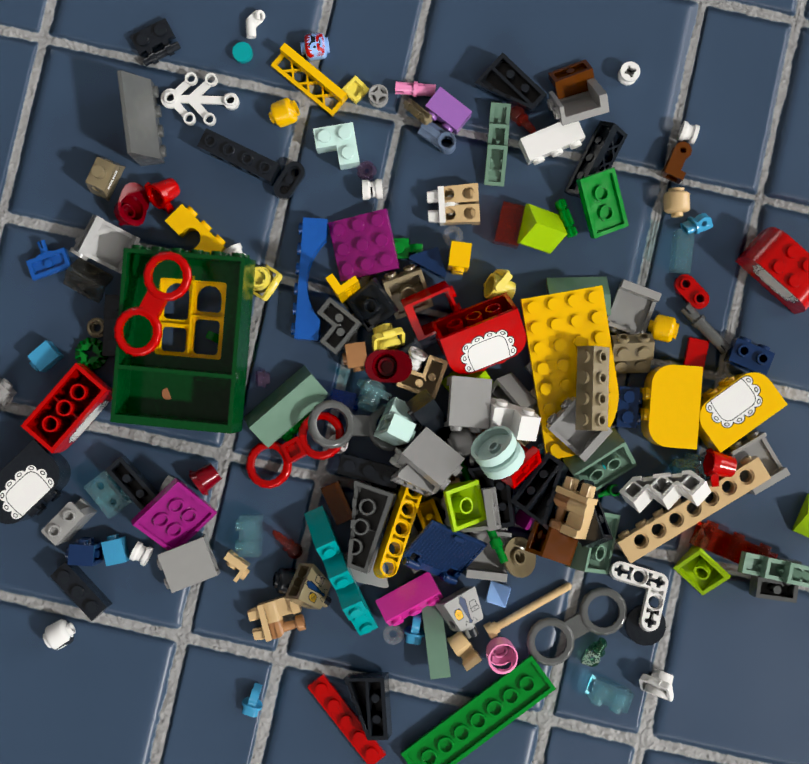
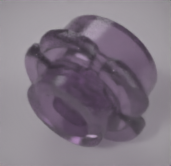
[357,161,377,180]
[256,369,270,389]

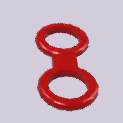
[114,251,192,357]
[246,412,344,489]

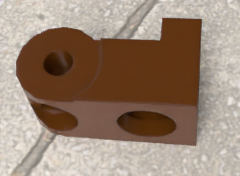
[661,141,692,184]

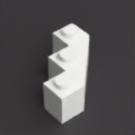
[489,397,541,441]
[619,470,711,513]

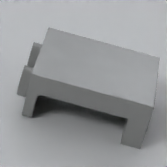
[547,78,609,126]
[74,214,141,274]
[607,280,662,335]
[444,376,492,433]
[545,396,613,462]
[397,427,465,494]
[725,431,791,495]
[441,487,501,533]
[41,498,97,546]
[465,527,512,582]
[157,535,221,593]

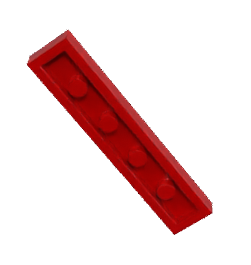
[307,673,386,764]

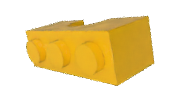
[165,204,226,255]

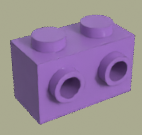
[425,87,472,135]

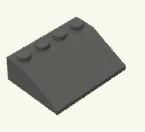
[117,70,167,166]

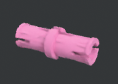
[395,81,436,98]

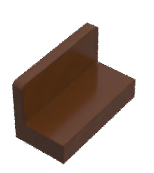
[548,59,594,99]
[321,480,352,525]

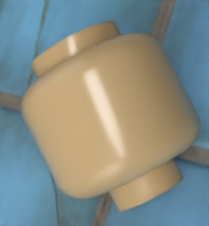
[663,187,690,218]

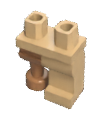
[548,476,598,539]
[247,595,306,642]

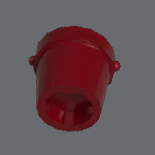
[188,463,222,496]

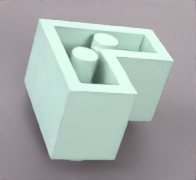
[313,122,360,170]
[373,397,416,446]

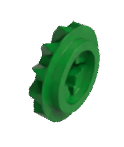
[75,338,107,370]

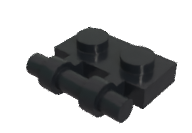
[130,18,181,66]

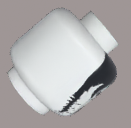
[43,619,76,650]

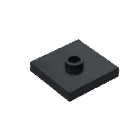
[345,277,399,333]

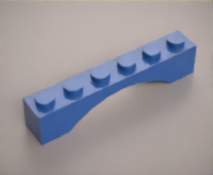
[291,217,329,342]

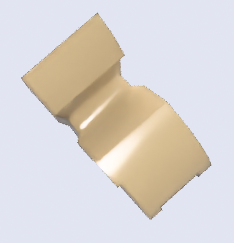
[447,631,482,671]

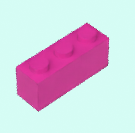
[375,572,443,626]

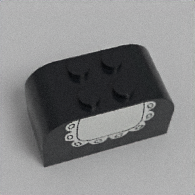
[0,439,71,524]

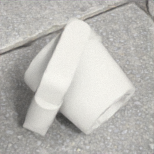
[639,668,674,702]

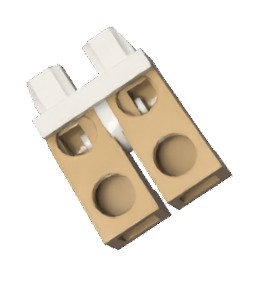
[427,183,480,226]

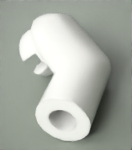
[246,10,265,39]

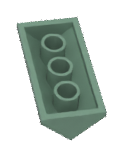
[243,365,329,448]

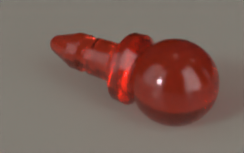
[510,106,537,134]
[272,530,303,559]

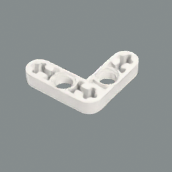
[609,561,668,632]

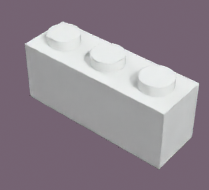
[518,121,585,165]

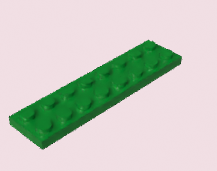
[401,655,556,764]

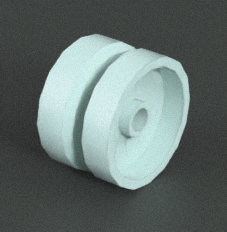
[471,426,525,480]

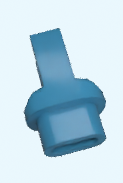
[680,213,713,235]
[404,612,425,645]
[241,683,263,717]

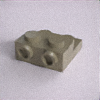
[381,264,434,320]
[611,333,655,374]

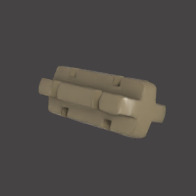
[403,98,433,125]

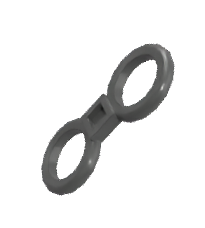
[308,400,406,451]
[526,587,627,666]

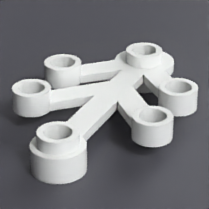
[161,72,240,126]

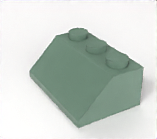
[546,277,611,317]
[562,427,637,491]
[565,512,621,574]

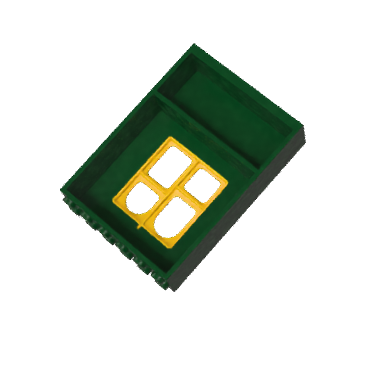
[110,245,256,434]

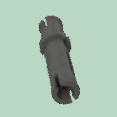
[680,302,731,355]

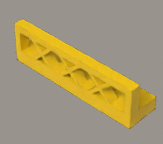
[271,43,348,117]
[326,273,361,303]

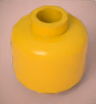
[268,98,300,128]
[648,314,679,343]

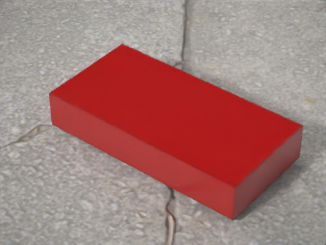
[683,337,709,371]

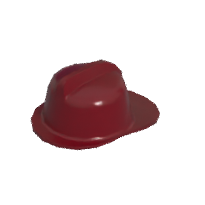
[114,182,150,226]
[365,350,413,383]

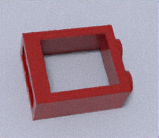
[400,281,462,341]

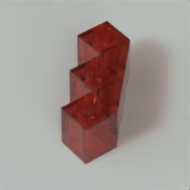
[689,520,778,564]

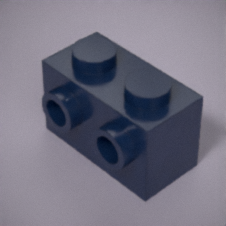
[723,336,775,376]
[612,386,643,428]
[65,537,103,567]

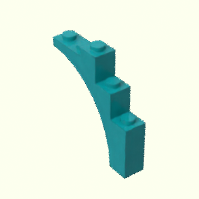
[304,505,378,636]

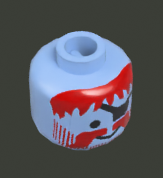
[300,33,330,61]

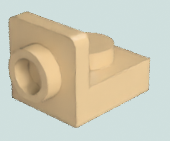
[223,549,251,582]

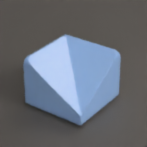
[485,581,511,608]

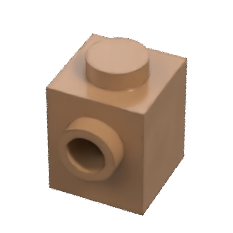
[342,341,367,372]

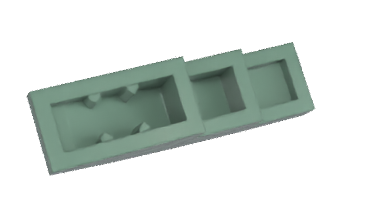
[484,102,511,186]
[737,551,809,588]
[422,599,451,680]

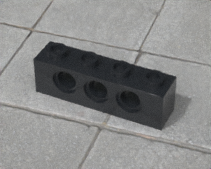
[197,128,281,186]

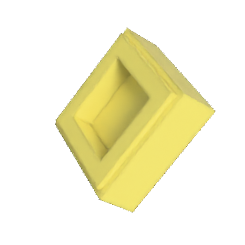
[342,75,369,104]

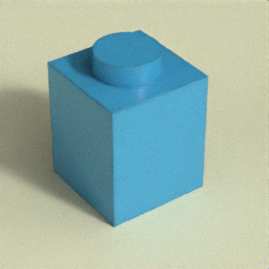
[27,340,64,372]
[101,534,130,566]

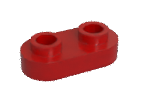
[674,274,709,310]

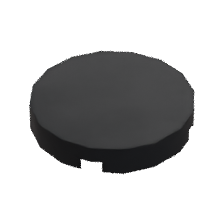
[624,605,666,646]

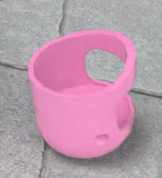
[486,637,518,674]

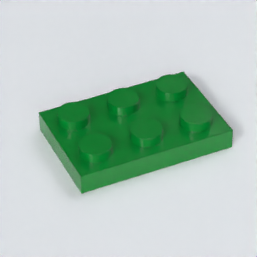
[576,167,629,239]

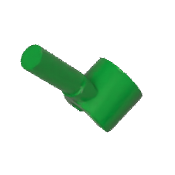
[597,484,620,498]

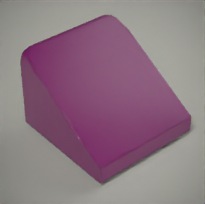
[516,509,534,530]

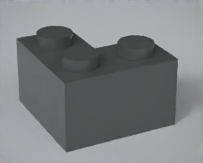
[317,297,362,355]
[749,556,802,603]

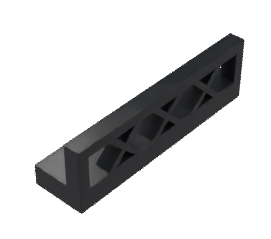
[564,121,628,199]

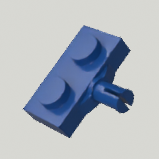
[26,240,73,281]

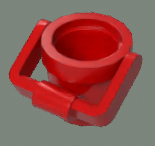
[144,178,180,214]
[703,448,737,487]

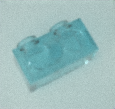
[84,471,132,519]
[235,514,263,557]
[585,674,634,714]

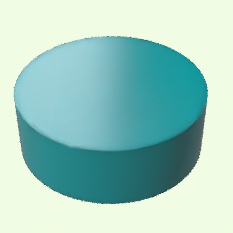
[232,42,253,64]

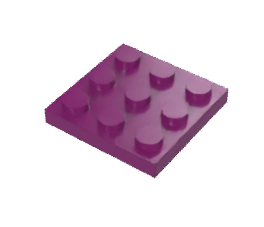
[328,208,400,282]
[131,478,217,551]

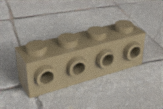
[575,346,610,431]

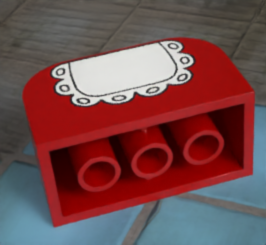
[735,227,809,314]
[431,292,526,375]
[21,363,113,453]

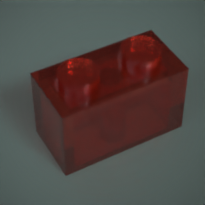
[493,201,525,249]

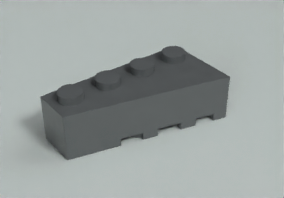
[347,480,396,574]

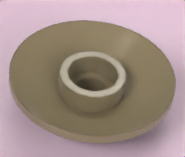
[504,537,536,578]

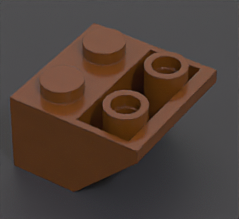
[525,517,578,566]

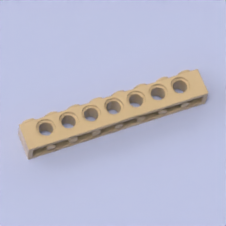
[615,455,771,563]

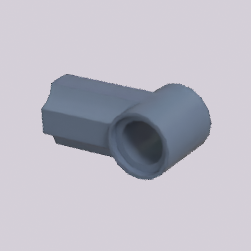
[417,122,456,155]

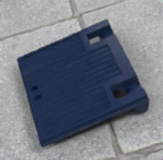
[401,520,488,585]

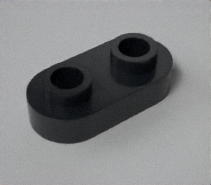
[273,161,305,200]

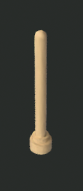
[483,582,572,639]

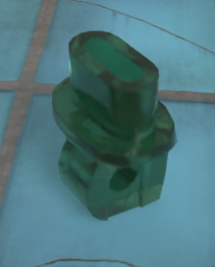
[580,637,607,667]

